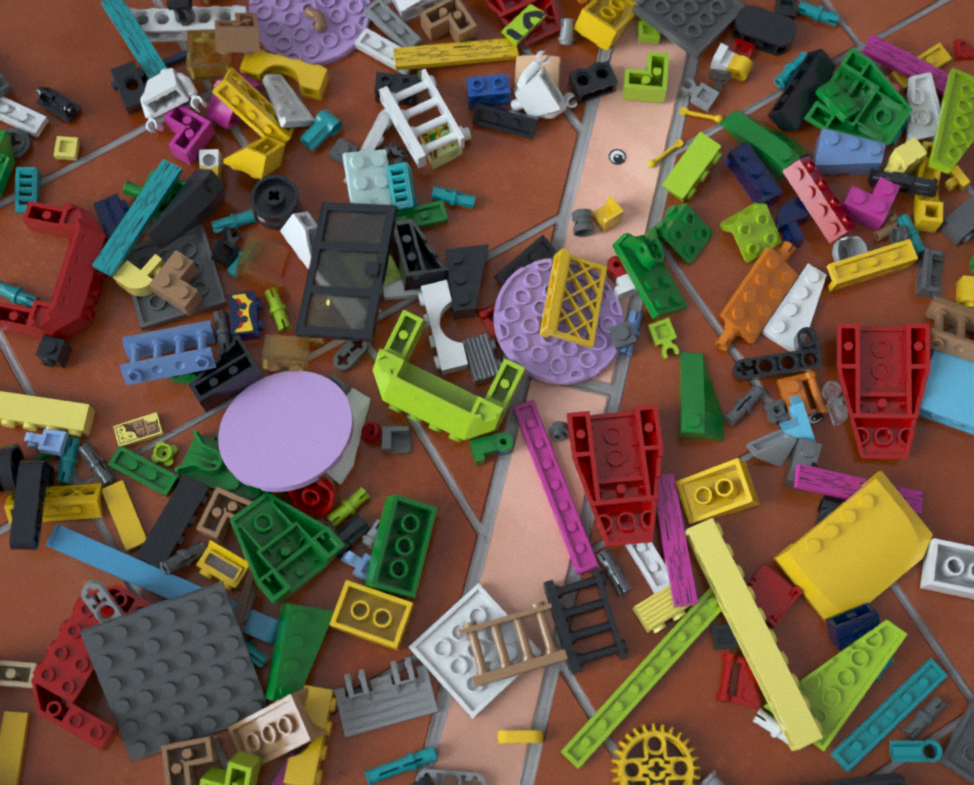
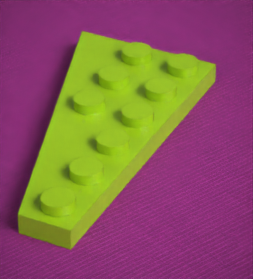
[928,68,974,174]
[763,620,907,751]

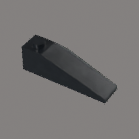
[146,169,225,249]

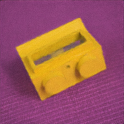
[196,540,249,591]

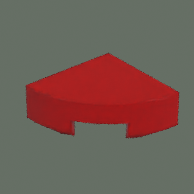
[953,39,974,61]

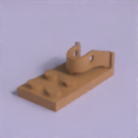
[228,688,327,766]

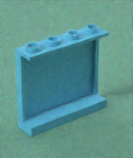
[919,349,974,435]

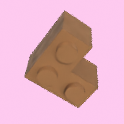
[420,0,477,43]
[214,13,260,55]
[149,250,203,316]
[196,487,252,543]
[161,736,218,785]

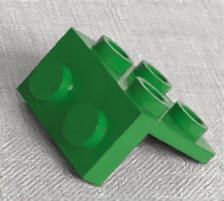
[654,204,713,264]

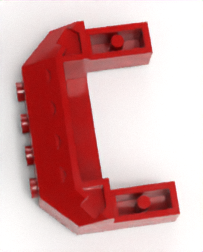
[0,201,108,341]
[31,584,154,751]

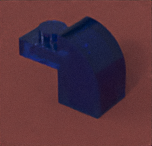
[774,197,811,249]

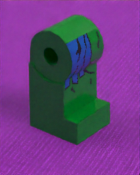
[470,432,513,466]

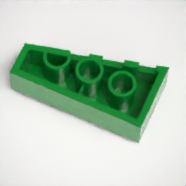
[265,603,334,702]

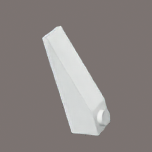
[325,388,371,485]

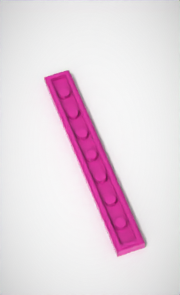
[512,399,599,575]

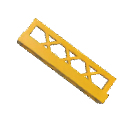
[212,67,295,143]
[827,239,918,292]
[4,483,103,524]

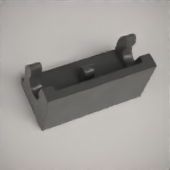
[915,248,945,298]

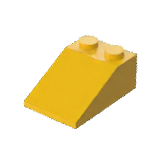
[573,0,637,51]
[676,458,760,525]

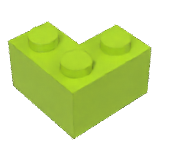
[622,52,669,103]
[200,751,262,785]

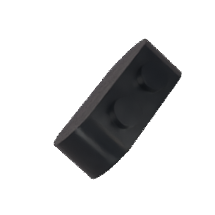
[732,5,797,56]

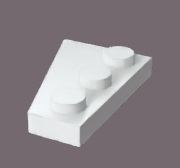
[906,72,941,142]
[262,74,315,128]

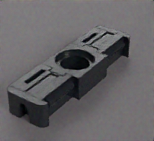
[868,168,938,198]

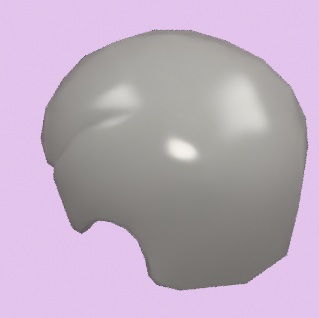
[832,236,868,262]

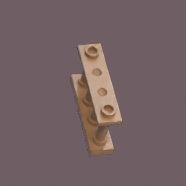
[925,296,974,362]
[459,601,568,688]

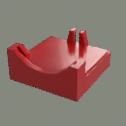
[746,563,803,629]

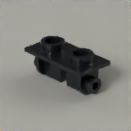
[36,86,82,123]

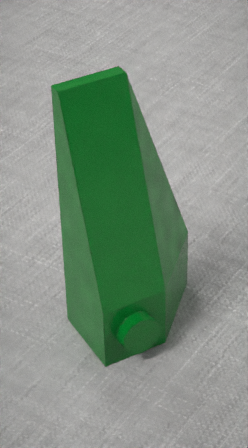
[720,110,810,181]
[678,352,724,441]

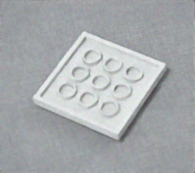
[409,583,542,719]

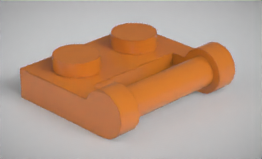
[776,370,829,420]

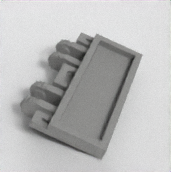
[334,656,438,737]

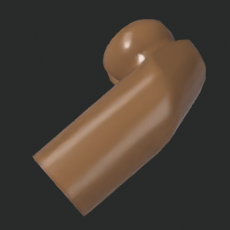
[304,6,327,33]
[873,212,898,241]

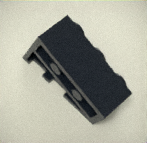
[392,219,449,291]
[445,244,489,320]
[189,334,264,413]

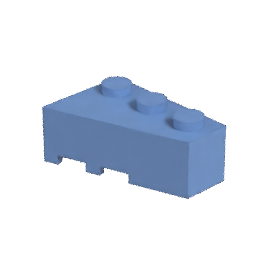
[812,128,886,176]

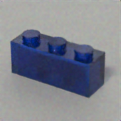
[725,141,783,208]

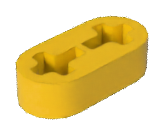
[497,730,543,744]

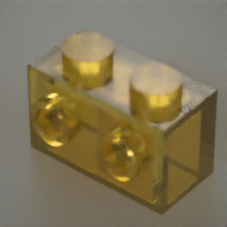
[262,335,311,372]

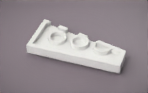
[761,263,826,352]

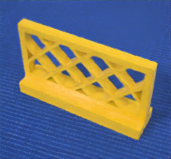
[539,248,607,348]

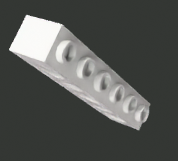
[125,5,248,43]

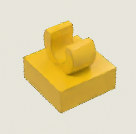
[944,165,970,192]

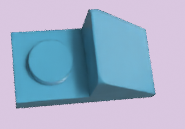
[779,395,816,442]

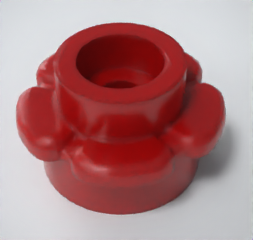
[361,422,382,444]

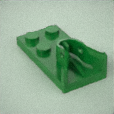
[612,227,688,319]
[174,429,269,502]

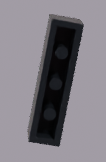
[767,49,837,132]
[136,474,209,569]

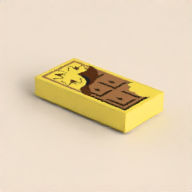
[113,412,164,448]

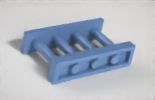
[120,320,216,385]

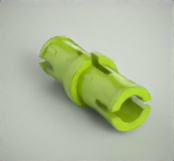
[264,288,292,333]
[326,487,370,528]

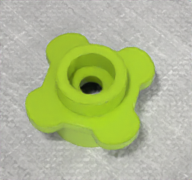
[151,441,178,466]

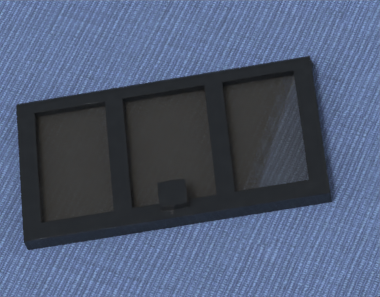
[295,202,398,342]

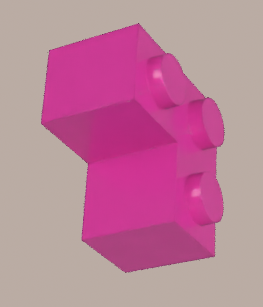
[206,72,261,129]
[163,105,215,166]
[842,177,900,231]

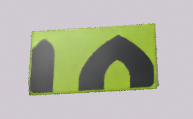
[501,4,546,47]

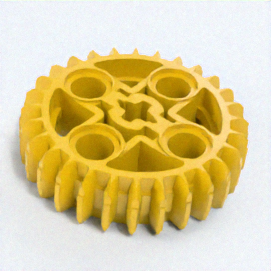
[611,723,701,785]

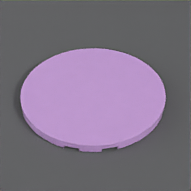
[249,0,371,66]
[493,258,624,385]
[218,371,354,492]

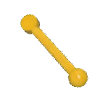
[679,107,723,123]
[648,139,683,168]

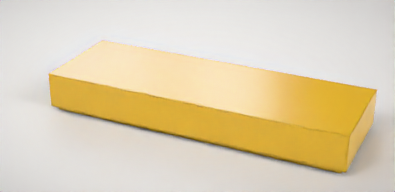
[889,43,952,92]
[101,480,147,552]
[0,711,30,785]

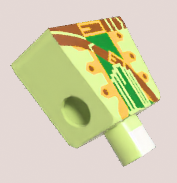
[418,123,471,169]

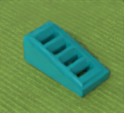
[387,162,415,211]
[15,167,42,213]

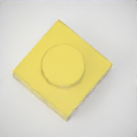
[54,136,80,161]

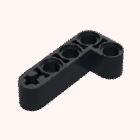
[731,327,821,382]
[9,460,55,550]

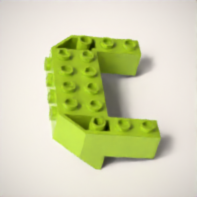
[373,310,527,443]

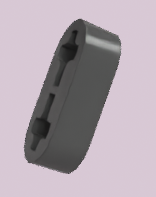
[333,340,369,373]

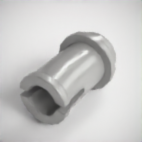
[558,19,574,46]
[361,519,380,550]

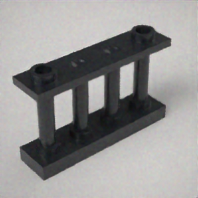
[543,566,628,676]

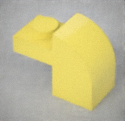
[113,254,165,296]

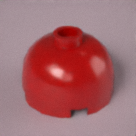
[288,473,336,517]

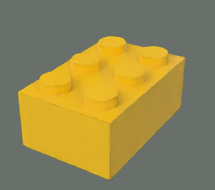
[329,580,414,651]

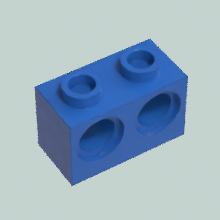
[466,74,510,109]

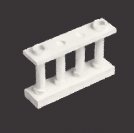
[379,69,466,168]

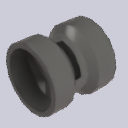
[571,209,595,237]

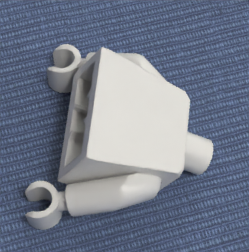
[511,50,577,119]
[140,68,207,134]

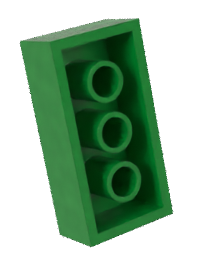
[363,494,437,599]

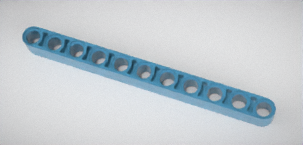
[45,524,278,645]

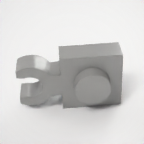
[679,78,719,112]

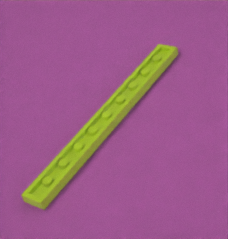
[560,588,721,769]

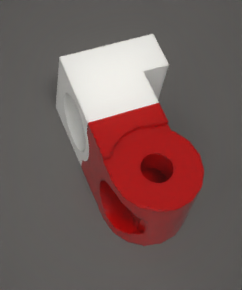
[606,256,637,301]

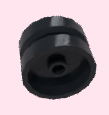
[251,175,302,231]
[0,444,25,496]

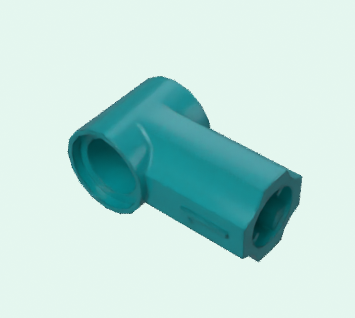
[300,109,342,151]
[889,740,943,763]

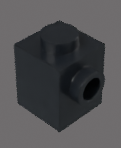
[35,334,72,369]

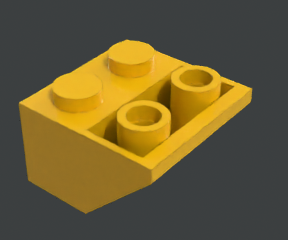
[223,135,286,179]

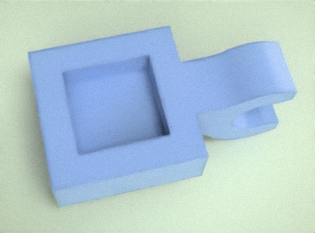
[24,429,69,456]
[341,551,371,581]

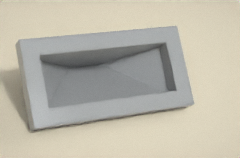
[746,429,797,467]

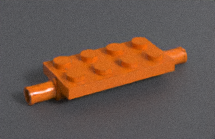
[715,241,799,351]

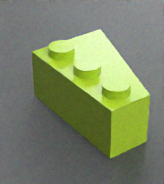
[662,132,723,203]

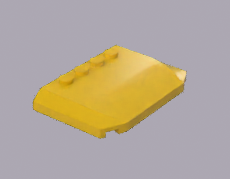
[774,471,933,623]

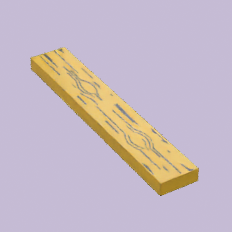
[393,38,519,70]

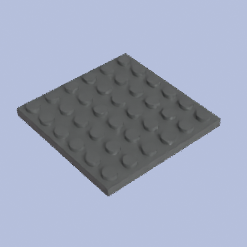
[80,581,269,762]

